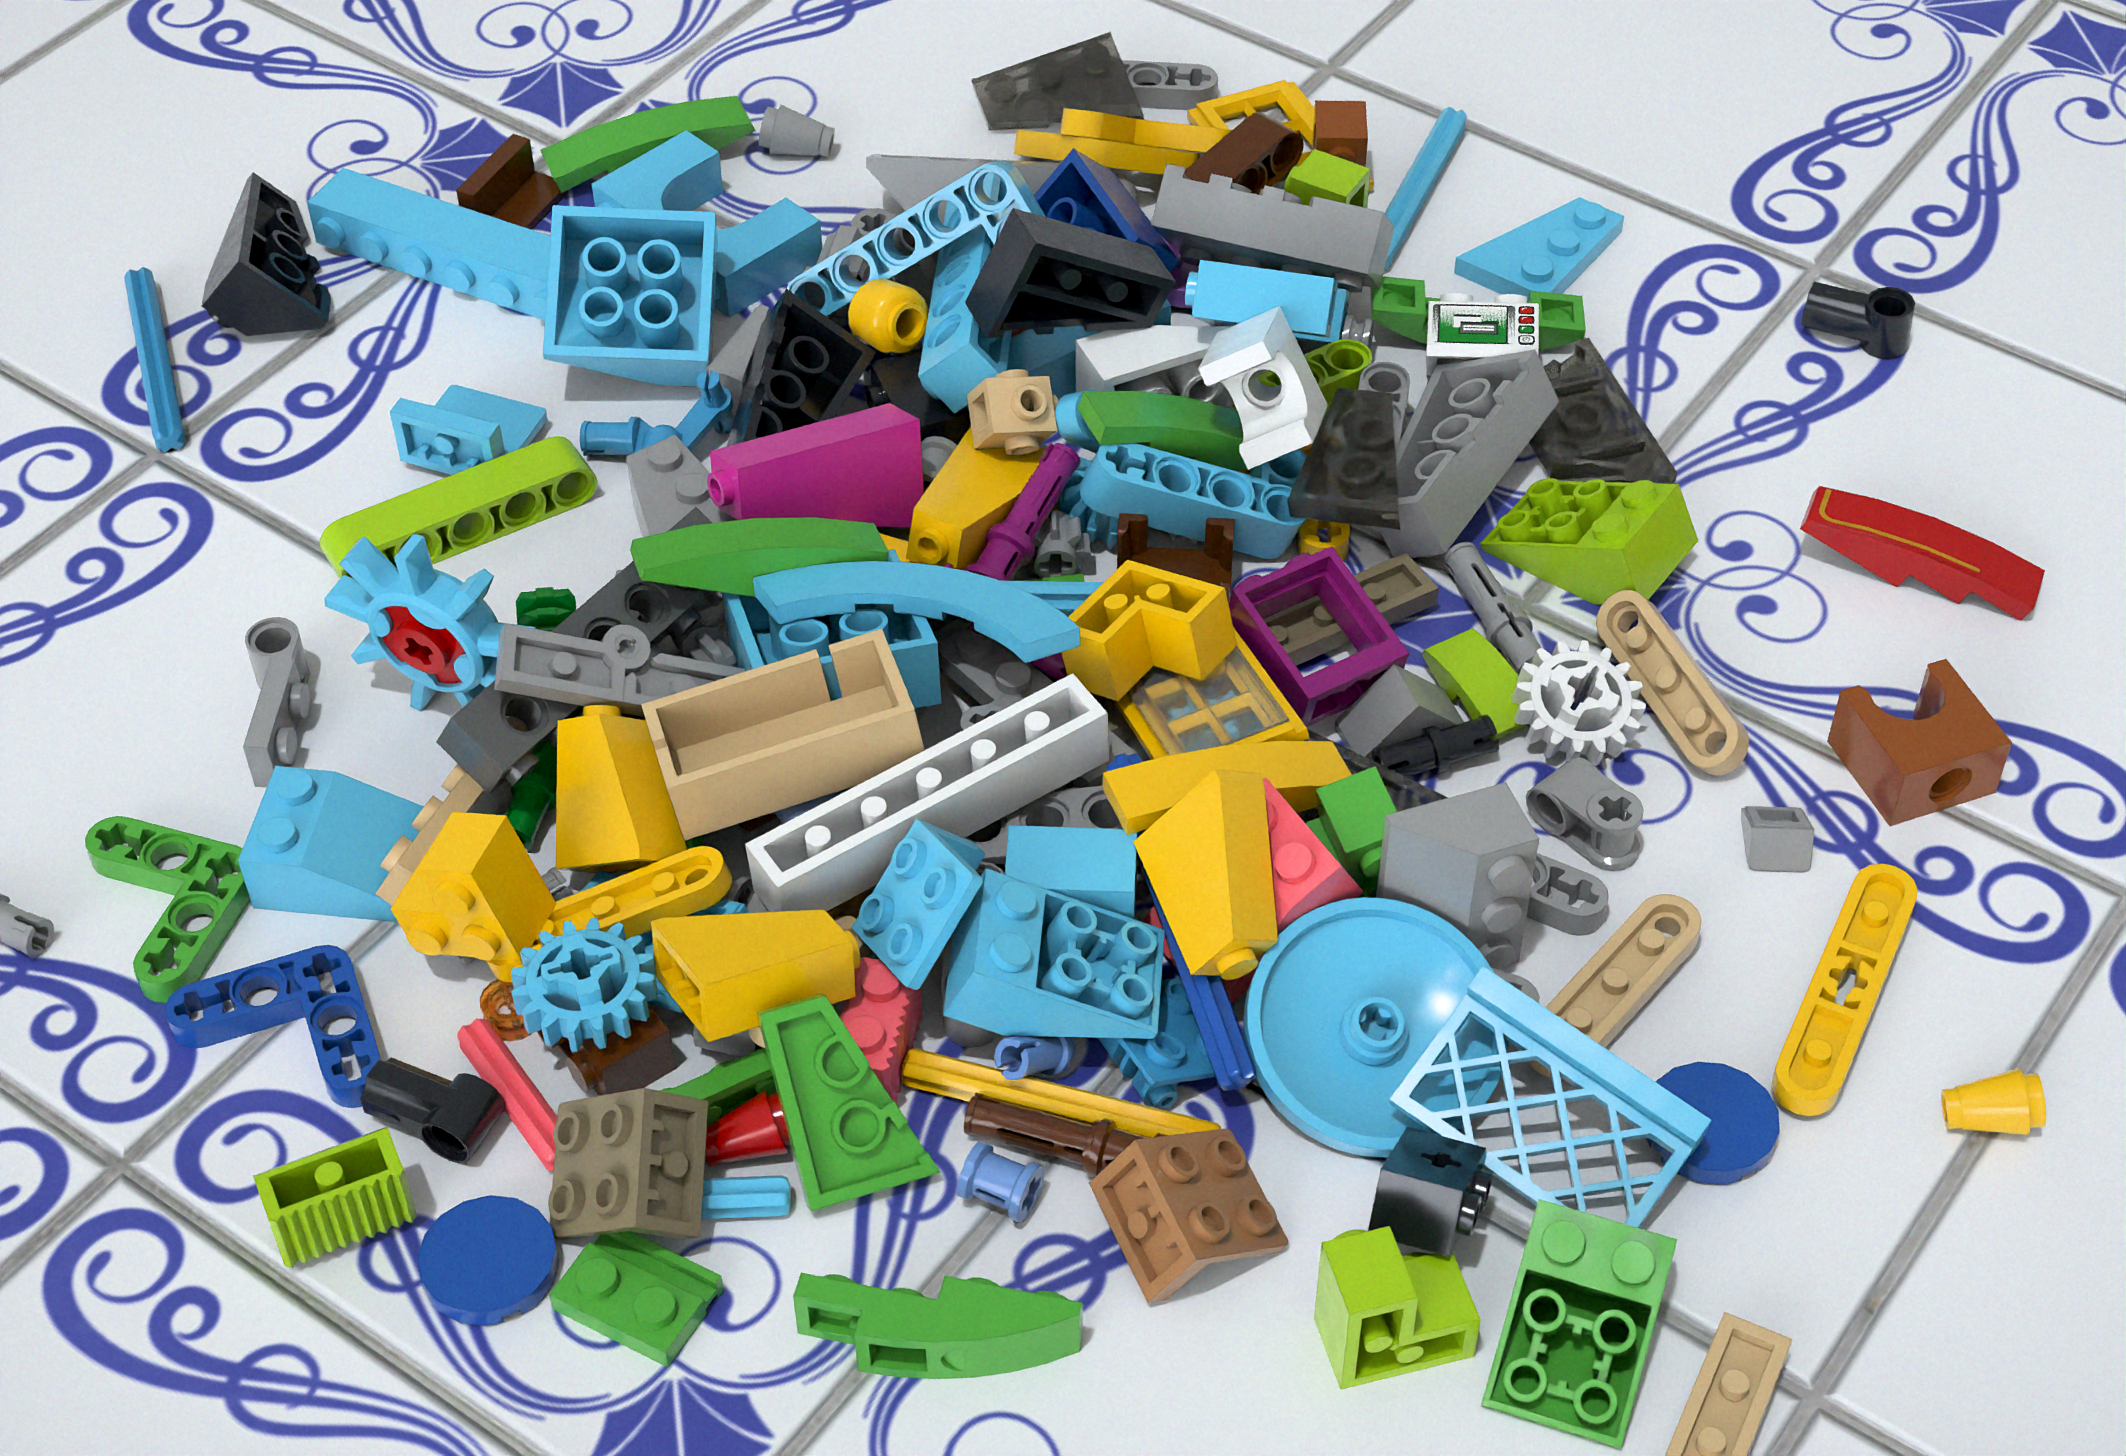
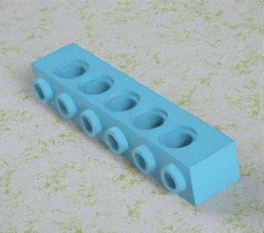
[918,173,1012,413]

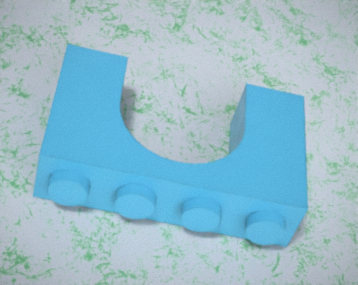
[592,130,823,318]
[1185,260,1351,344]

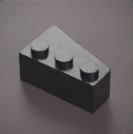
[965,208,1176,338]

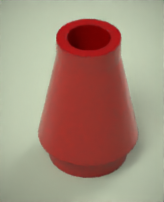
[705,1090,791,1168]

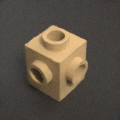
[967,369,1058,455]

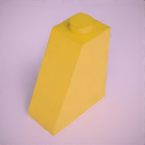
[556,705,687,873]
[1133,769,1278,980]
[651,909,861,1042]

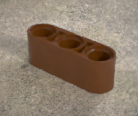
[1185,112,1304,195]

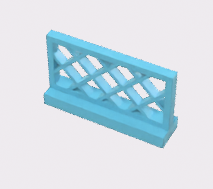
[1390,966,1711,1228]

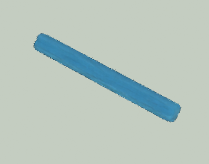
[124,267,185,452]

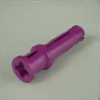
[964,443,1081,581]

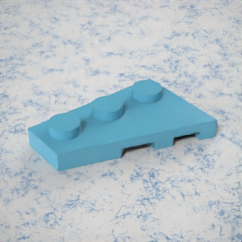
[1454,197,1624,300]

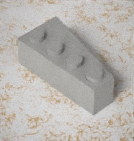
[1151,163,1394,293]

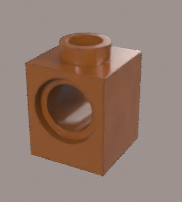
[1312,100,1368,167]

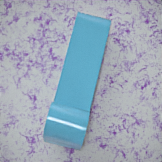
[1079,443,1310,559]

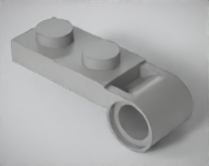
[243,617,310,787]

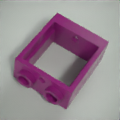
[1228,546,1409,727]

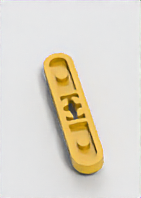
[1771,864,1918,1116]

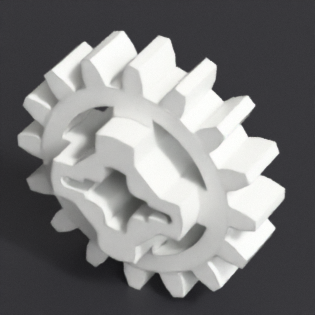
[1511,640,1646,766]

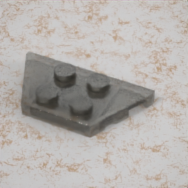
[1529,338,1677,484]

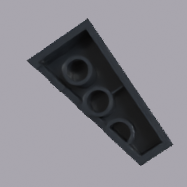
[726,288,876,447]

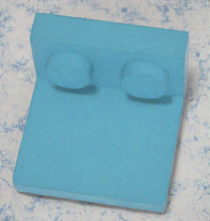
[390,385,547,475]
[852,818,986,990]

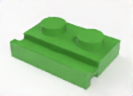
[549,1231,724,1368]

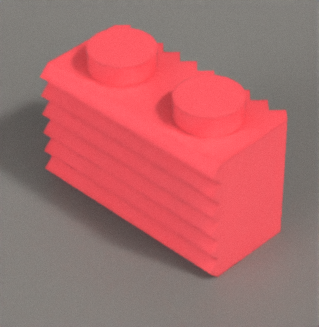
[840,957,923,1103]

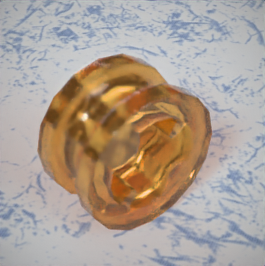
[480,979,532,1042]

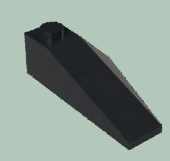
[201,172,331,336]

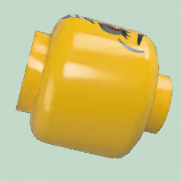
[848,278,929,355]

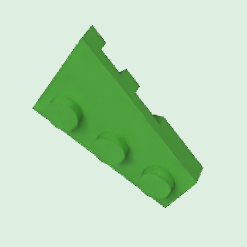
[756,994,941,1211]

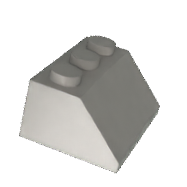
[1376,782,1539,970]

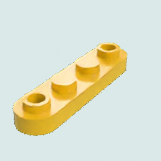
[486,846,732,982]

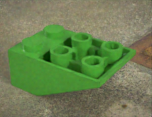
[1481,1199,1677,1449]

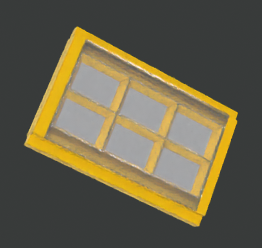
[1113,627,1309,760]

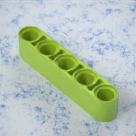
[320,436,597,579]

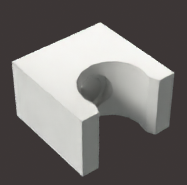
[1198,306,1328,469]

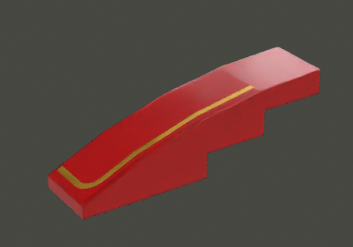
[1800,486,2045,621]

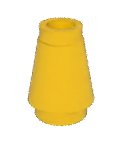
[1941,1068,2046,1135]

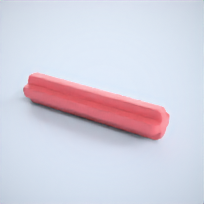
[457,1018,557,1172]

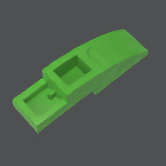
[793,1273,1083,1379]

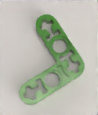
[85,816,250,1003]

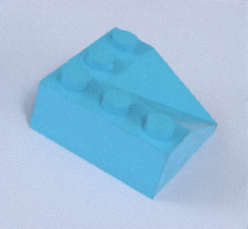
[543,205,718,387]
[722,549,942,711]

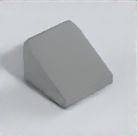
[1741,806,1814,872]

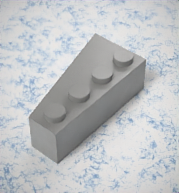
[1368,350,1559,558]

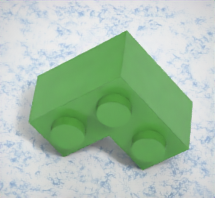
[1306,766,1397,898]

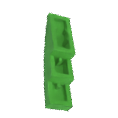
[540,96,755,193]
[1078,391,1253,471]
[630,517,889,597]

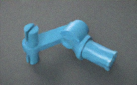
[580,370,734,456]

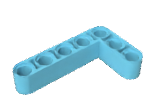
[787,160,1046,316]

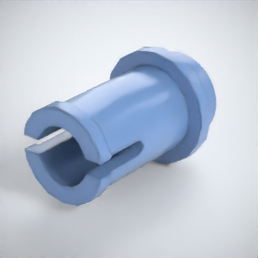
[994,1036,1075,1080]

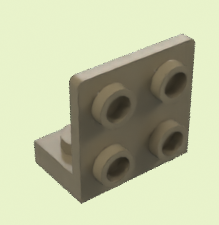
[548,1088,708,1240]

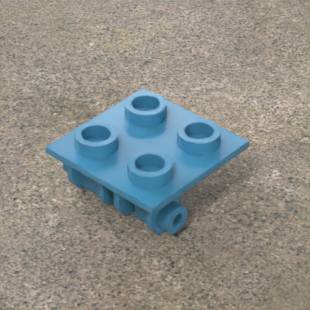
[1098,978,1215,1110]

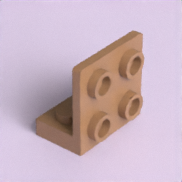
[1089,1128,1289,1303]

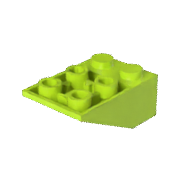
[1480,478,1698,605]

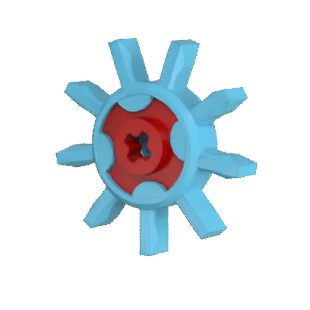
[324,534,536,711]

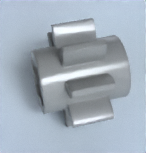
[1028,511,1091,578]

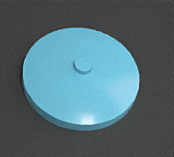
[1243,897,1509,1157]

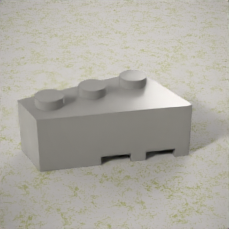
[626,435,737,613]

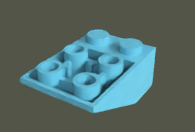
[943,868,1165,1039]

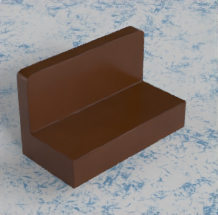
[456,134,568,230]

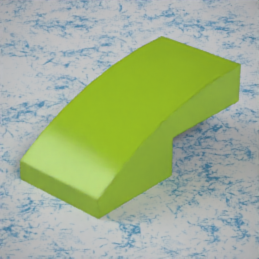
[1421,628,1530,740]

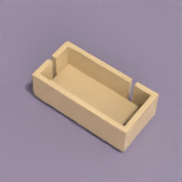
[641,628,924,841]

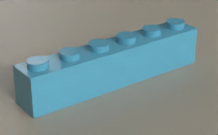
[307,168,551,321]

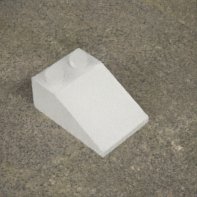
[1076,325,1233,409]

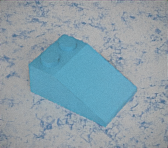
[238,766,424,922]

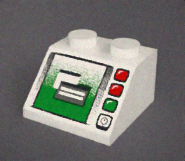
[1426,293,1539,375]

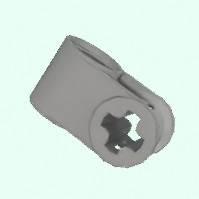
[1526,757,1644,871]

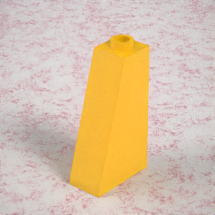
[906,427,1059,570]

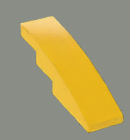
[1102,741,1352,835]

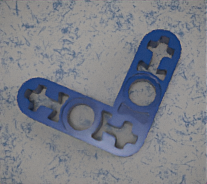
[165,945,381,1108]

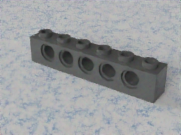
[436,507,723,794]

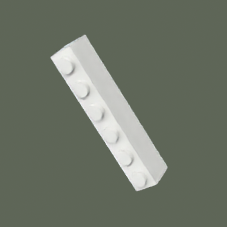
[745,673,1109,912]

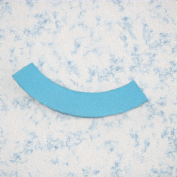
[753,561,1080,663]

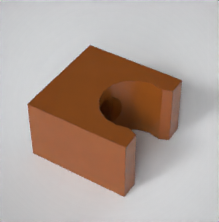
[1827,659,2012,826]

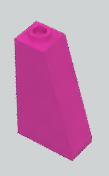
[707,403,924,527]

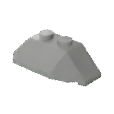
[866,154,1060,223]

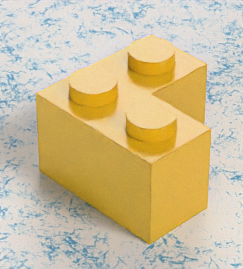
[1061,560,1237,701]
[390,812,556,962]

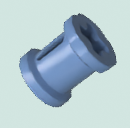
[957,1141,1045,1223]

